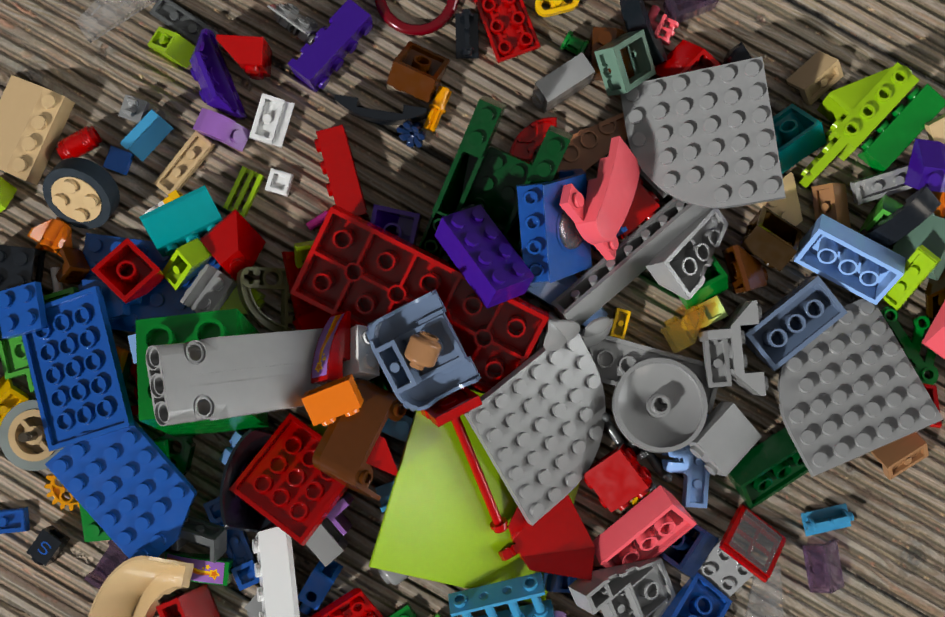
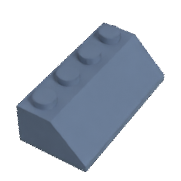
[743,276,848,371]

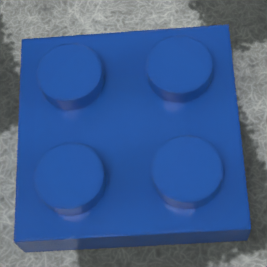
[0,281,48,339]

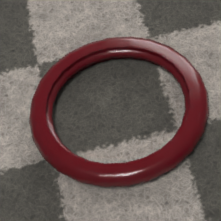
[374,0,459,36]

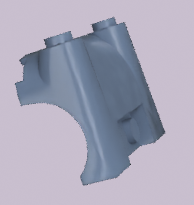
[366,289,481,412]

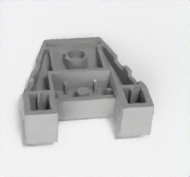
[568,557,676,617]

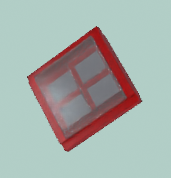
[719,504,786,583]

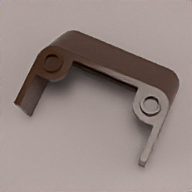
[312,378,415,501]

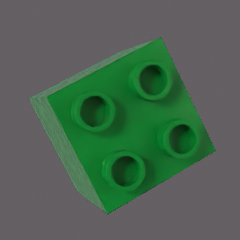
[135,308,269,437]

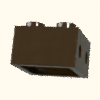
[741,206,802,271]

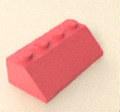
[593,485,697,568]

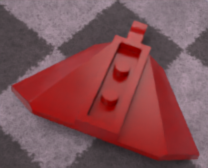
[498,495,595,580]

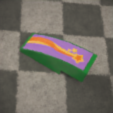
[165,551,233,586]

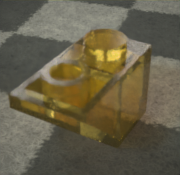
[661,304,706,354]

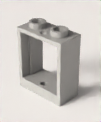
[306,517,349,567]

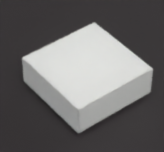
[265,168,294,197]

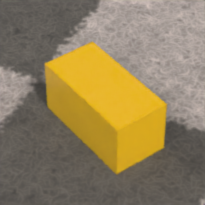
[608,308,631,340]

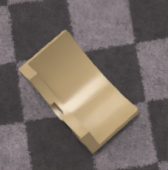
[88,555,194,617]

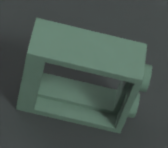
[594,29,656,96]

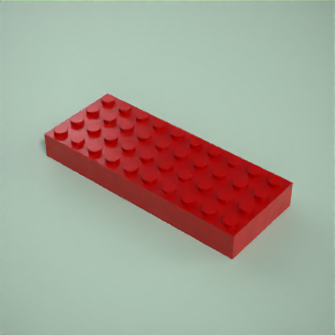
[290,205,549,393]

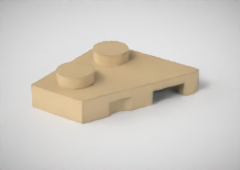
[757,172,803,226]

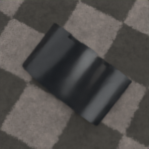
[220,428,275,533]

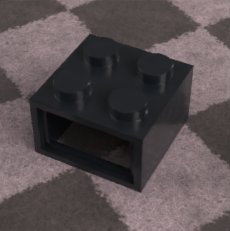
[0,245,46,291]

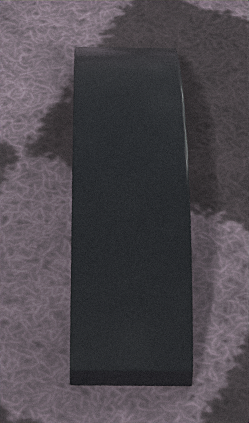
[620,0,668,66]
[335,94,428,125]
[859,185,941,248]

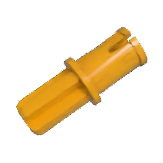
[423,86,452,132]

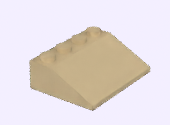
[0,75,75,185]

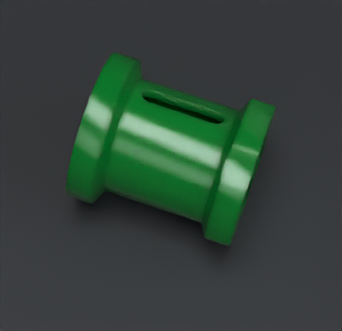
[560,31,590,55]

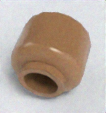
[404,331,442,371]

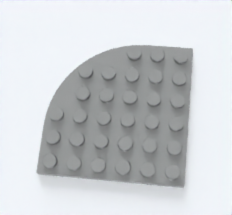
[621,56,786,208]
[777,298,943,477]
[464,333,606,526]

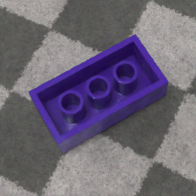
[434,205,535,309]

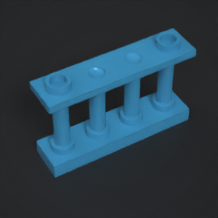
[448,572,555,617]

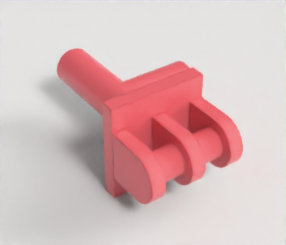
[648,5,679,46]

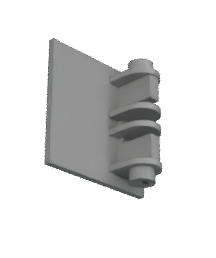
[267,3,320,44]
[698,537,754,597]

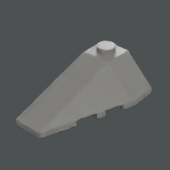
[646,208,729,300]

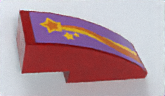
[311,311,351,385]

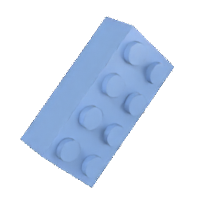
[794,214,906,305]

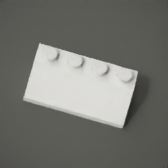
[252,527,300,617]

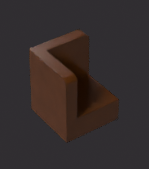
[55,246,91,285]

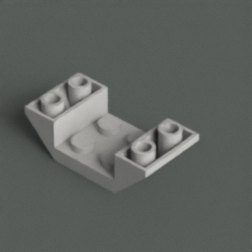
[720,300,769,396]

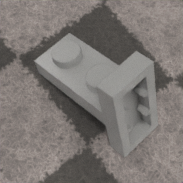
[697,329,732,388]

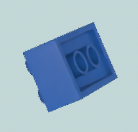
[661,572,732,617]

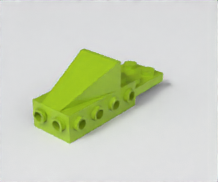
[799,62,919,189]

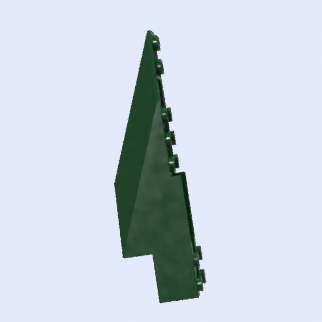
[418,95,573,266]

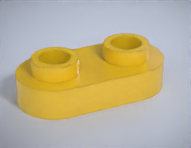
[535,0,580,17]

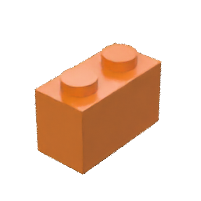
[301,374,364,426]

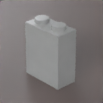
[532,52,595,113]
[688,401,762,477]

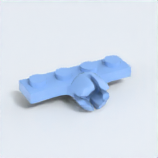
[662,414,710,508]

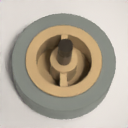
[0,400,63,471]

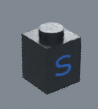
[26,525,71,566]

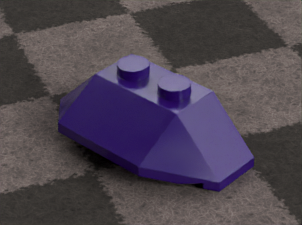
[190,28,248,119]

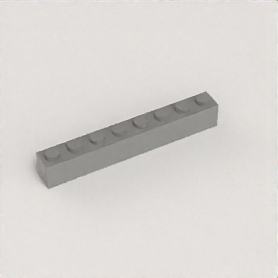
[551,198,710,326]

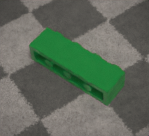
[857,84,945,173]

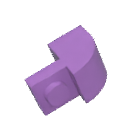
[193,108,251,152]

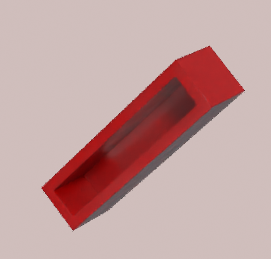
[314,124,369,218]

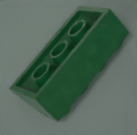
[728,427,809,510]

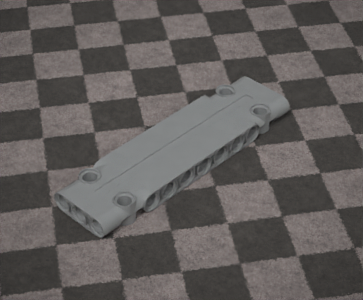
[146,327,352,426]

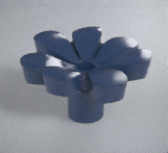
[396,120,426,148]

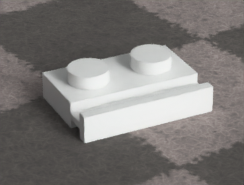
[249,93,295,148]

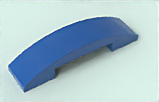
[203,497,260,591]

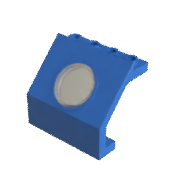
[516,169,592,283]

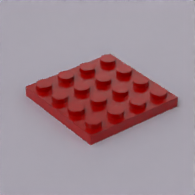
[229,413,348,546]

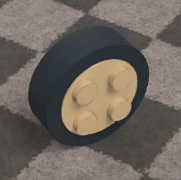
[43,157,120,229]

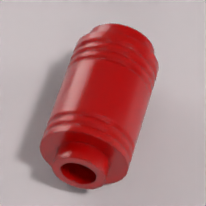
[56,126,102,160]

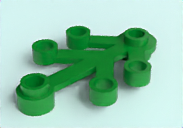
[879,306,939,385]

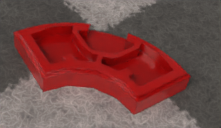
[510,117,557,162]

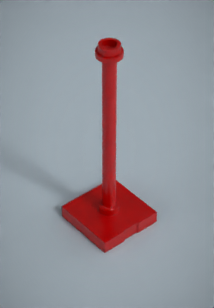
[421,387,508,533]

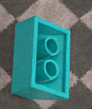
[773,103,827,174]
[139,185,223,257]

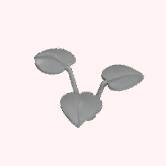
[543,312,614,351]

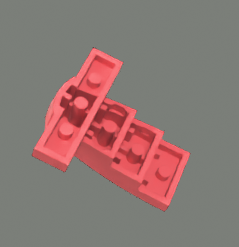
[559,136,641,261]

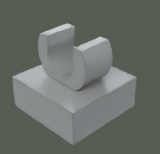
[118,94,150,123]

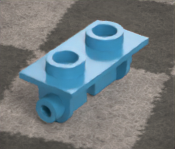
[800,503,854,536]

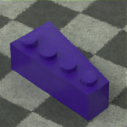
[287,0,373,92]

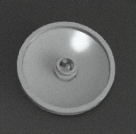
[612,358,708,453]

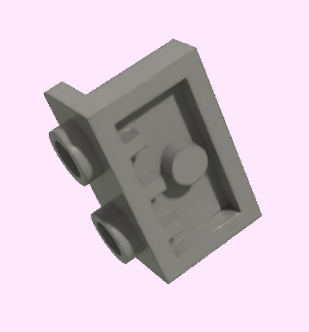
[180,264,237,313]

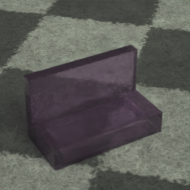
[802,540,844,594]

